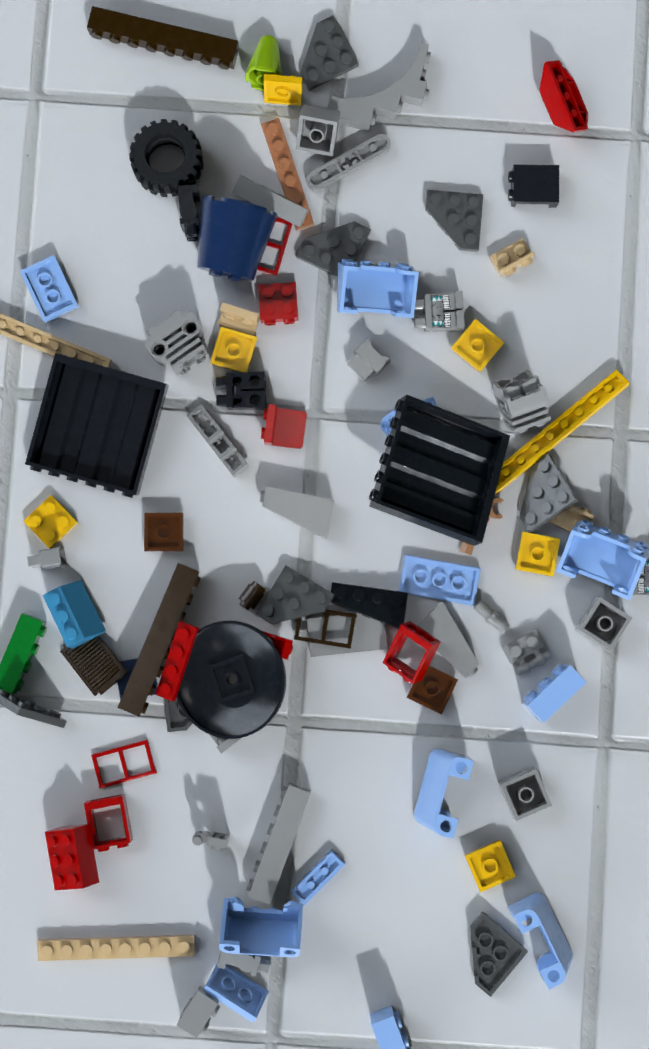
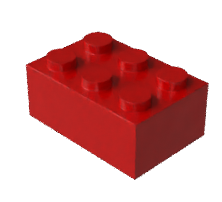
[45,824,99,890]

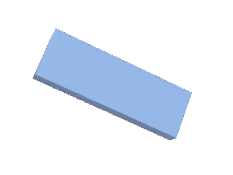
[290,849,345,905]

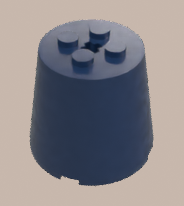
[197,195,278,282]

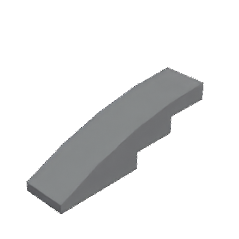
[232,175,308,227]
[186,404,250,478]

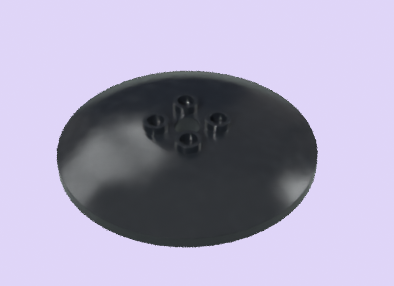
[177,621,286,739]

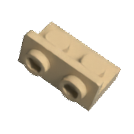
[489,238,535,277]
[218,302,260,336]
[549,504,595,533]

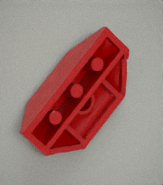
[539,60,588,132]

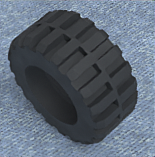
[129,119,204,197]

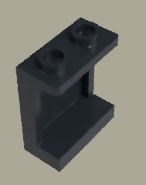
[508,165,559,208]

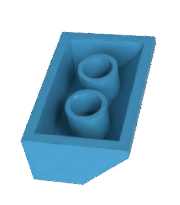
[43,580,107,649]

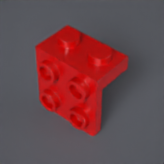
[261,404,307,449]

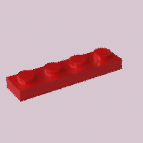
[155,621,199,701]

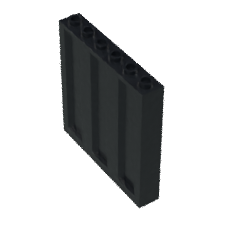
[25,353,169,498]
[369,394,510,546]

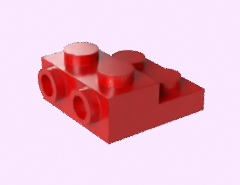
[258,282,299,326]

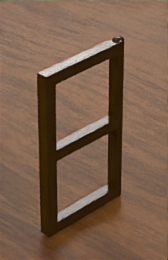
[294,610,357,649]

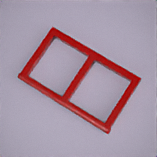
[258,217,293,276]
[91,739,157,789]

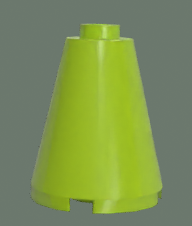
[245,35,282,91]

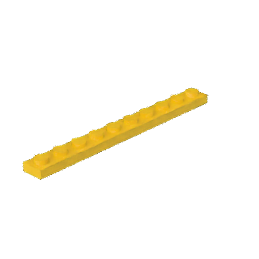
[495,369,629,496]

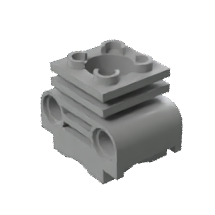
[143,309,208,376]
[492,370,551,434]

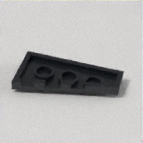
[331,582,408,629]

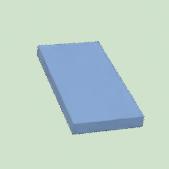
[399,555,481,606]

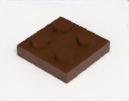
[144,513,184,551]
[406,666,458,715]

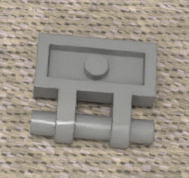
[501,629,552,676]
[192,830,230,850]

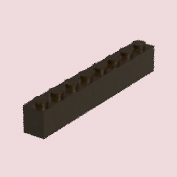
[87,6,239,70]
[117,563,201,716]

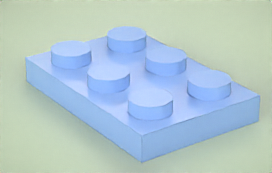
[20,255,79,323]
[203,962,269,1022]

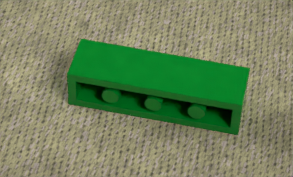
[0,613,47,694]

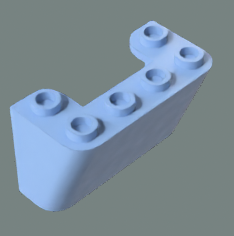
[337,259,419,318]
[556,519,649,600]
[414,749,474,839]
[507,893,573,990]
[219,897,303,957]

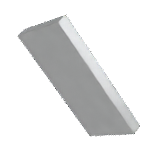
[307,613,387,657]

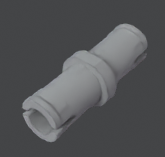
[474,600,510,634]

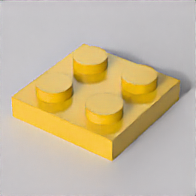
[264,74,302,106]
[451,319,504,373]
[210,327,258,373]
[23,495,78,549]
[515,532,560,577]
[464,839,516,892]

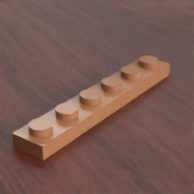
[261,118,314,231]

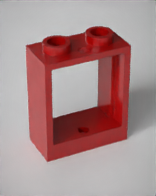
[382,621,441,684]
[84,794,133,852]

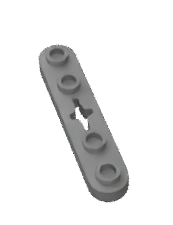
[307,134,391,191]

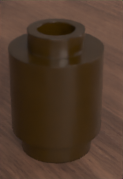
[238,581,265,610]

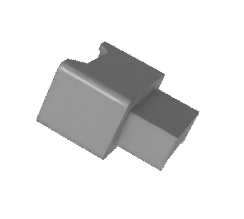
[347,337,390,381]
[27,547,67,570]

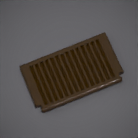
[60,636,128,696]

